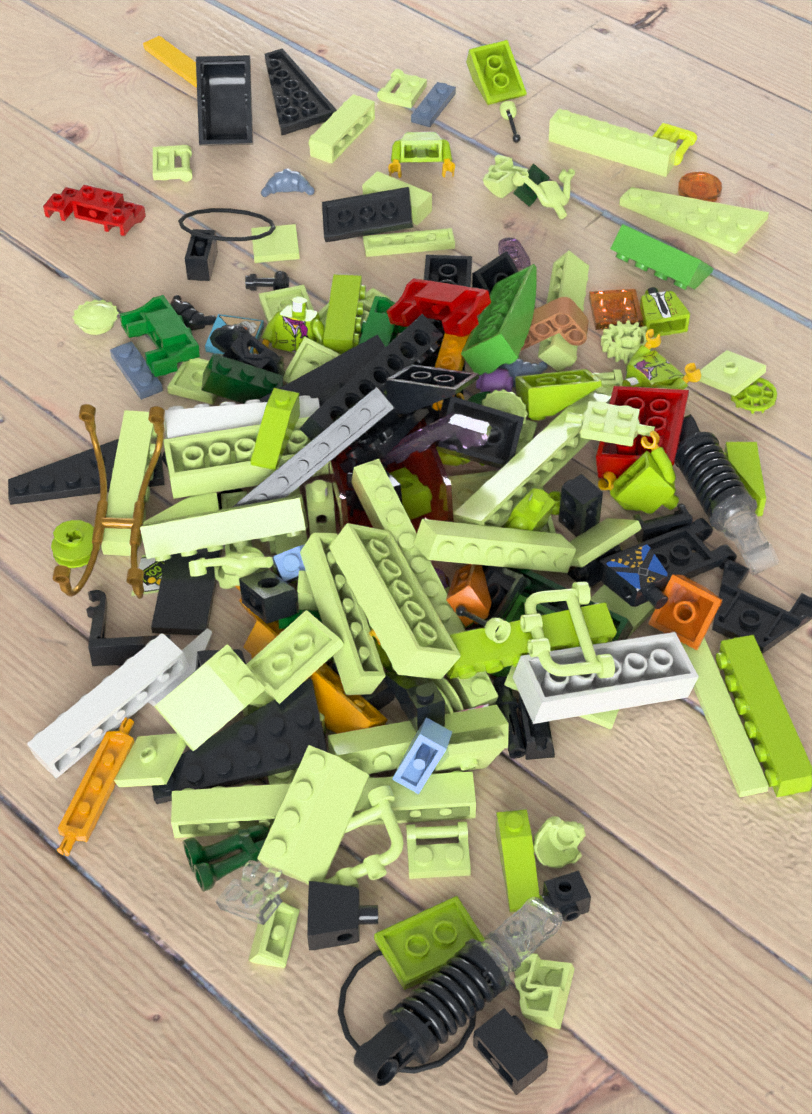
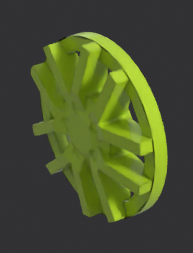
[730,377,777,414]

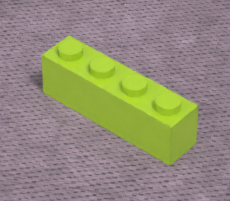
[323,274,366,354]

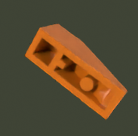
[446,564,492,627]

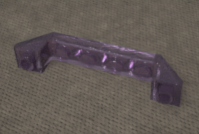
[379,413,492,469]

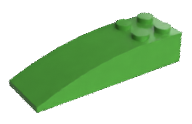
[461,264,537,375]

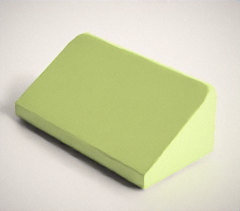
[248,898,300,968]

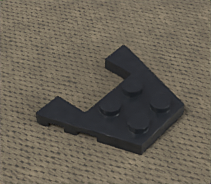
[712,559,812,654]

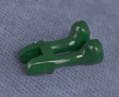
[183,824,270,892]

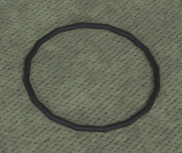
[178,208,276,241]
[338,950,476,1074]

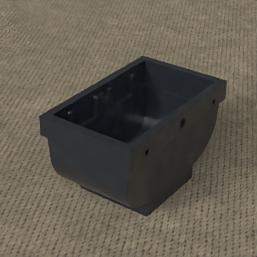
[196,55,253,146]

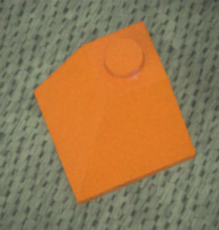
[648,574,723,650]

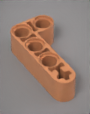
[521,297,589,351]

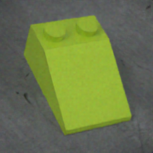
[466,40,527,105]
[515,369,602,420]

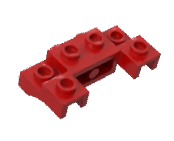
[43,185,146,236]
[387,278,491,337]

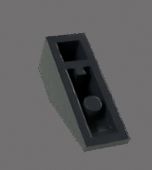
[385,671,445,733]

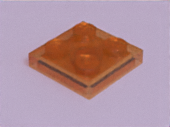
[589,289,643,330]

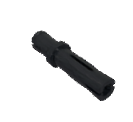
[493,676,526,759]

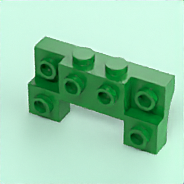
[120,295,200,377]
[359,296,407,347]

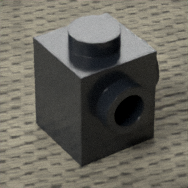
[540,870,591,923]

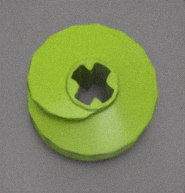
[51,520,100,568]

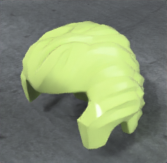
[533,816,586,868]

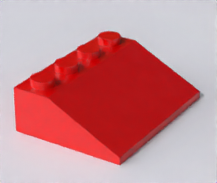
[596,386,689,479]

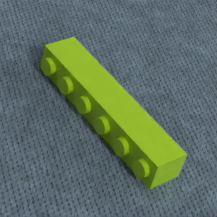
[447,602,617,679]
[716,635,812,797]

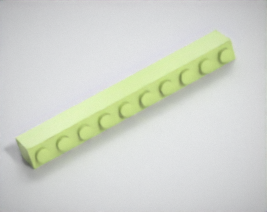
[452,392,611,527]
[351,459,498,710]
[171,771,476,838]

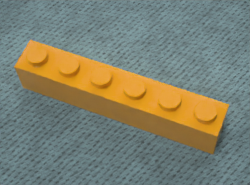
[243,619,388,734]

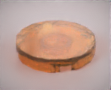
[678,172,722,202]

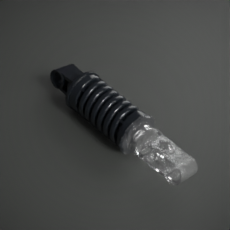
[675,414,779,575]
[354,897,563,1086]

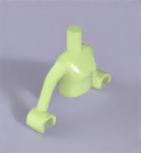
[512,169,575,219]
[189,543,273,578]

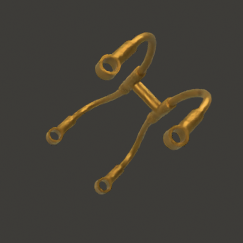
[53,404,165,599]

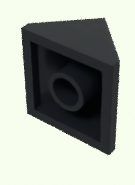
[472,251,519,296]
[484,566,527,621]

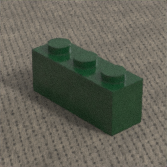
[201,353,283,404]

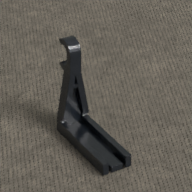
[86,590,171,667]

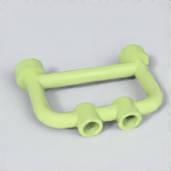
[520,582,615,678]
[324,786,404,888]

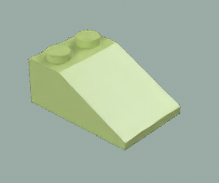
[154,644,266,751]

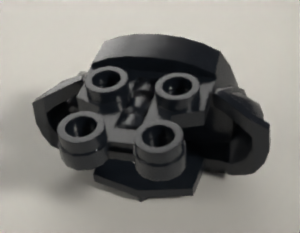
[210,323,285,377]

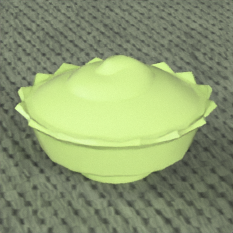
[72,299,119,335]
[482,389,528,426]

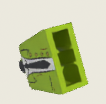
[639,287,690,338]

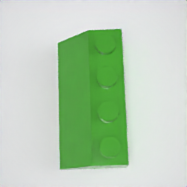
[610,224,714,290]

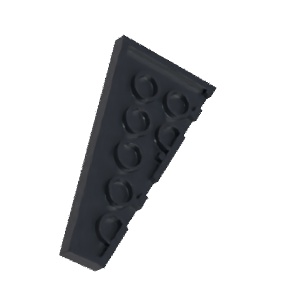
[264,48,337,136]
[8,438,165,505]
[152,678,328,804]

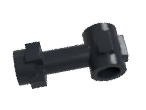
[245,271,290,291]

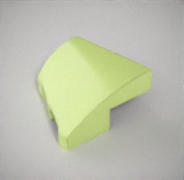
[483,155,528,198]
[509,951,575,1029]

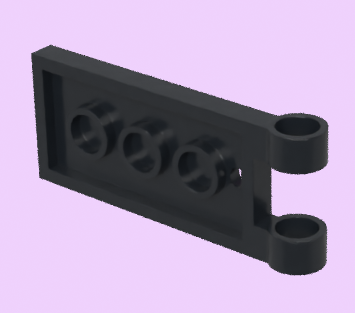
[598,518,737,586]

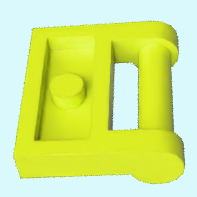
[652,123,697,165]

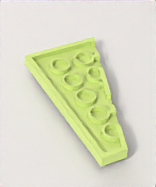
[619,187,769,254]

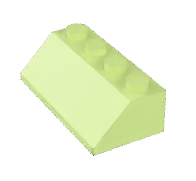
[257,745,370,885]

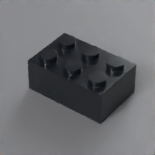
[431,396,524,469]

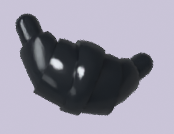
[170,295,216,330]

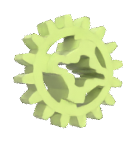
[601,320,653,364]

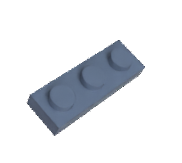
[411,82,456,127]
[110,341,163,400]

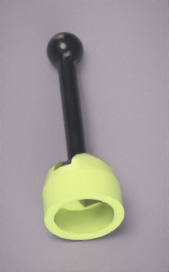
[499,101,521,143]
[456,605,511,643]

